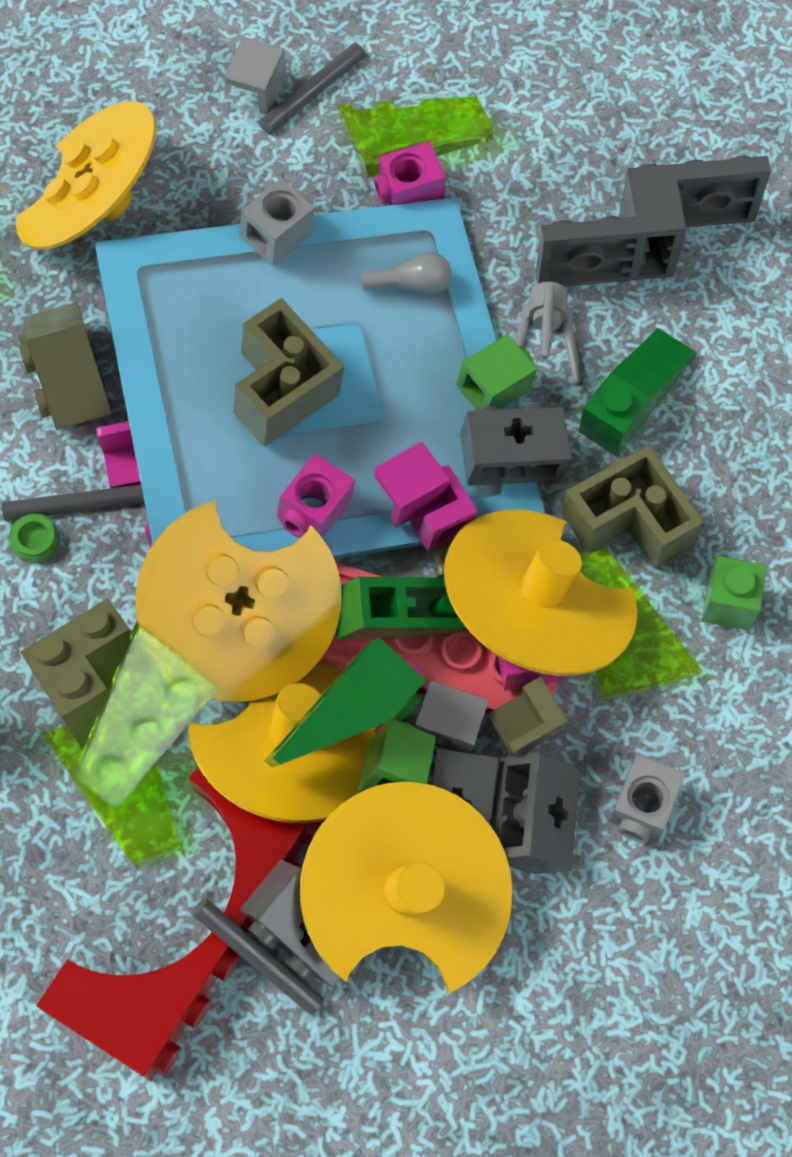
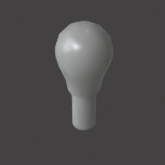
[360,252,452,295]

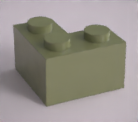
[233,298,345,447]
[17,302,112,430]
[561,445,705,568]
[21,598,149,751]

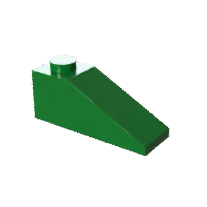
[578,328,697,457]
[336,576,469,640]
[264,637,426,768]

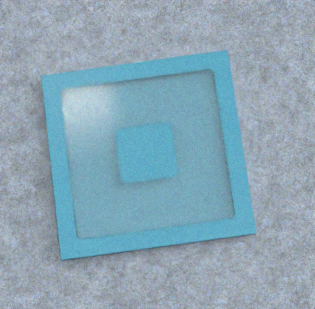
[94,197,546,559]

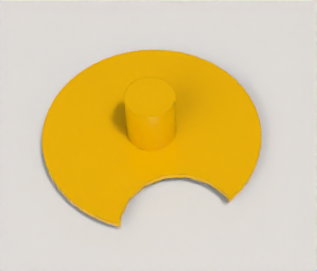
[16,101,157,250]
[135,500,342,702]
[444,509,637,676]
[188,662,376,823]
[300,782,513,994]

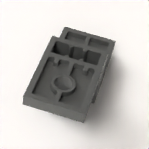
[535,155,771,287]

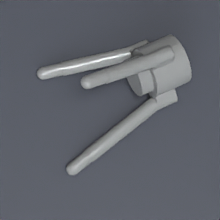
[514,282,582,386]

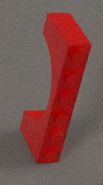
[36,766,324,1082]

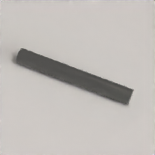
[258,42,365,135]
[2,485,144,521]
[192,898,324,1015]

